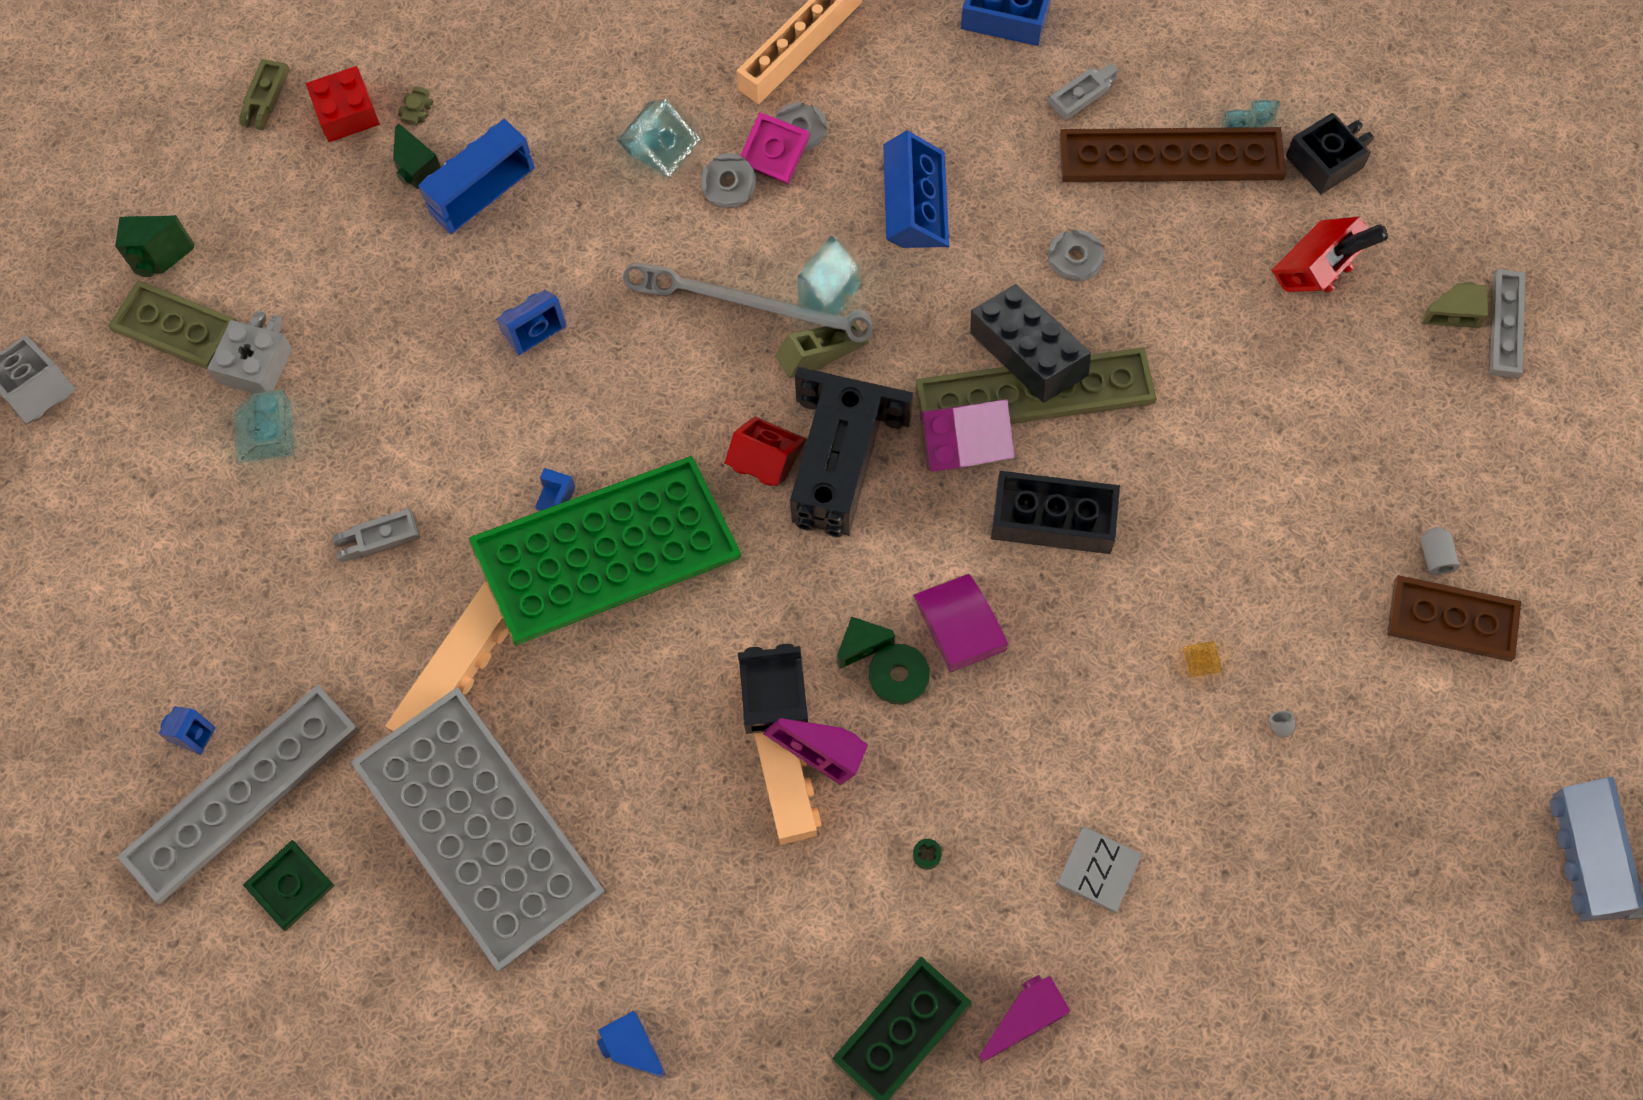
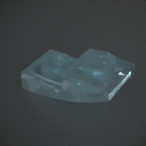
[1221,100,1280,128]

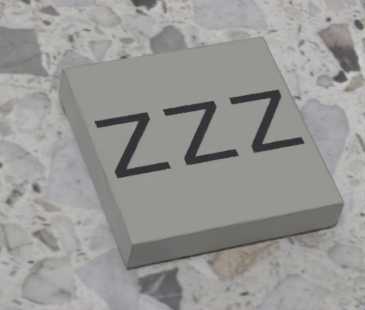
[1056,826,1142,914]

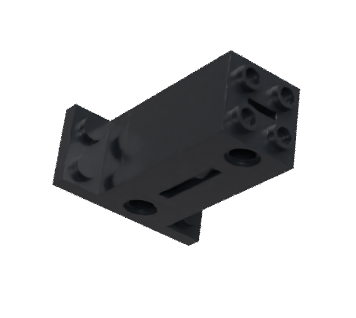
[790,367,913,537]

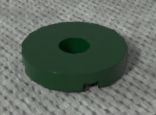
[869,644,930,705]

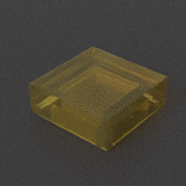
[1183,641,1222,678]

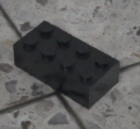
[970,284,1091,403]
[991,471,1120,554]

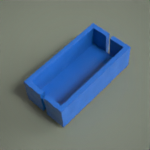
[418,118,535,234]

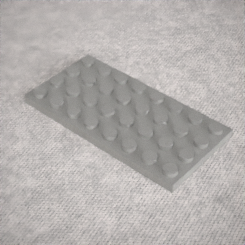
[350,687,606,972]

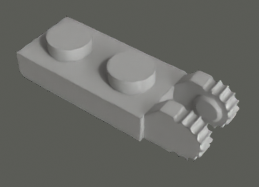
[332,509,420,563]

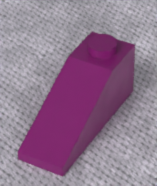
[763,718,868,785]
[978,975,1071,1064]

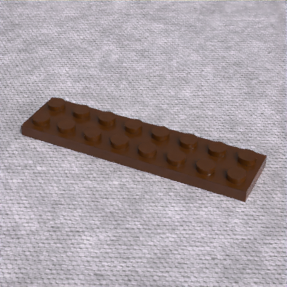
[1060,127,1286,182]

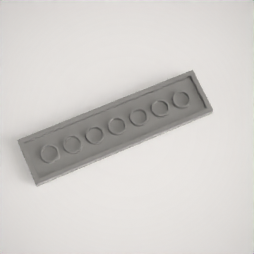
[117,685,360,904]

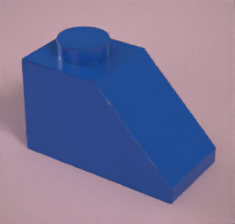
[159,706,216,755]
[597,1011,666,1078]

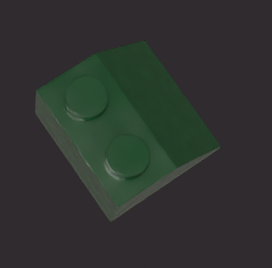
[115,215,194,277]

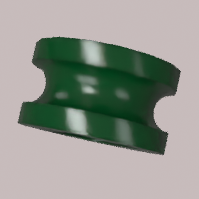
[913,839,942,869]

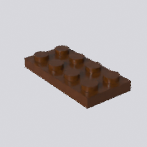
[1387,575,1521,662]

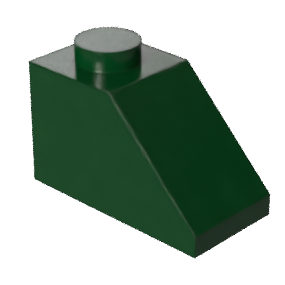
[393,124,441,189]

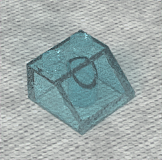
[617,99,700,178]
[798,235,861,315]
[234,390,295,464]

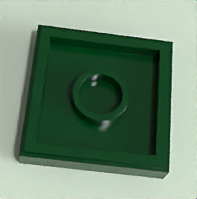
[243,840,335,931]

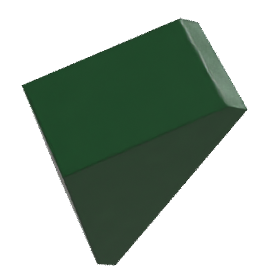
[837,616,895,669]

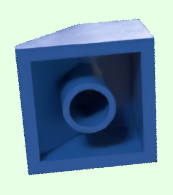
[496,289,567,356]

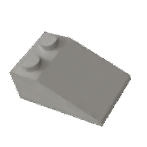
[0,335,76,424]

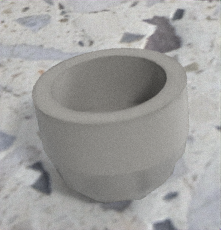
[1269,711,1296,738]

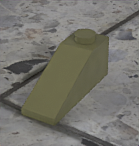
[775,321,869,378]

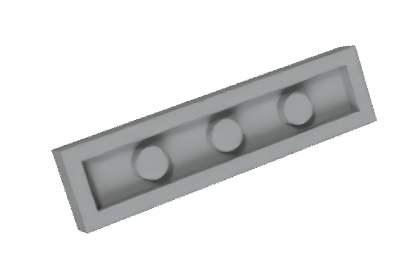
[1489,269,1526,379]

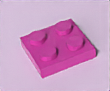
[740,112,811,185]

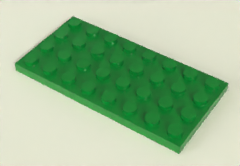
[468,456,741,646]

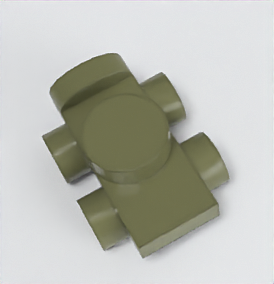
[398,87,434,125]

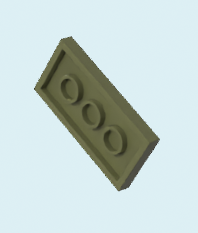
[108,280,236,369]

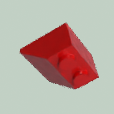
[724,416,807,486]

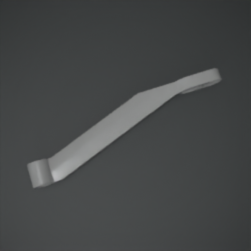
[623,263,872,342]

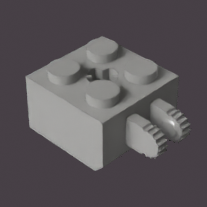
[207,311,292,398]

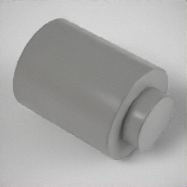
[1420,527,1460,575]

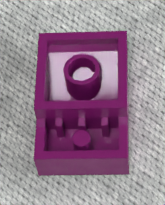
[913,574,1008,673]

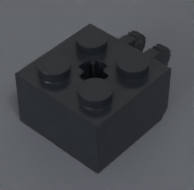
[1286,113,1374,194]

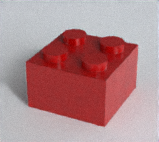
[305,66,380,142]

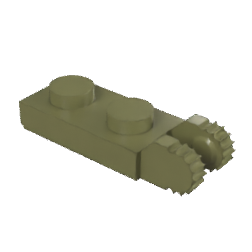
[239,59,290,130]

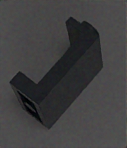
[738,644,808,734]

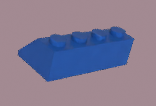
[883,130,949,248]

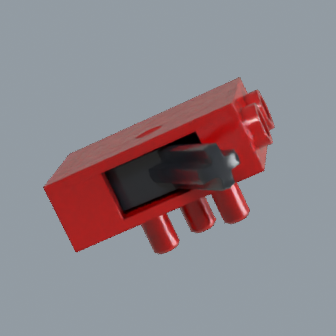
[1271,216,1388,293]

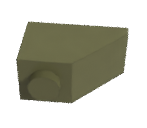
[1422,282,1488,328]

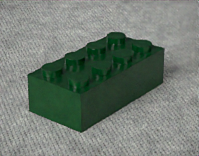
[832,957,972,1100]

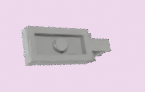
[1048,63,1118,121]

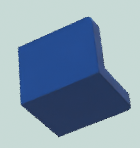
[535,468,575,511]

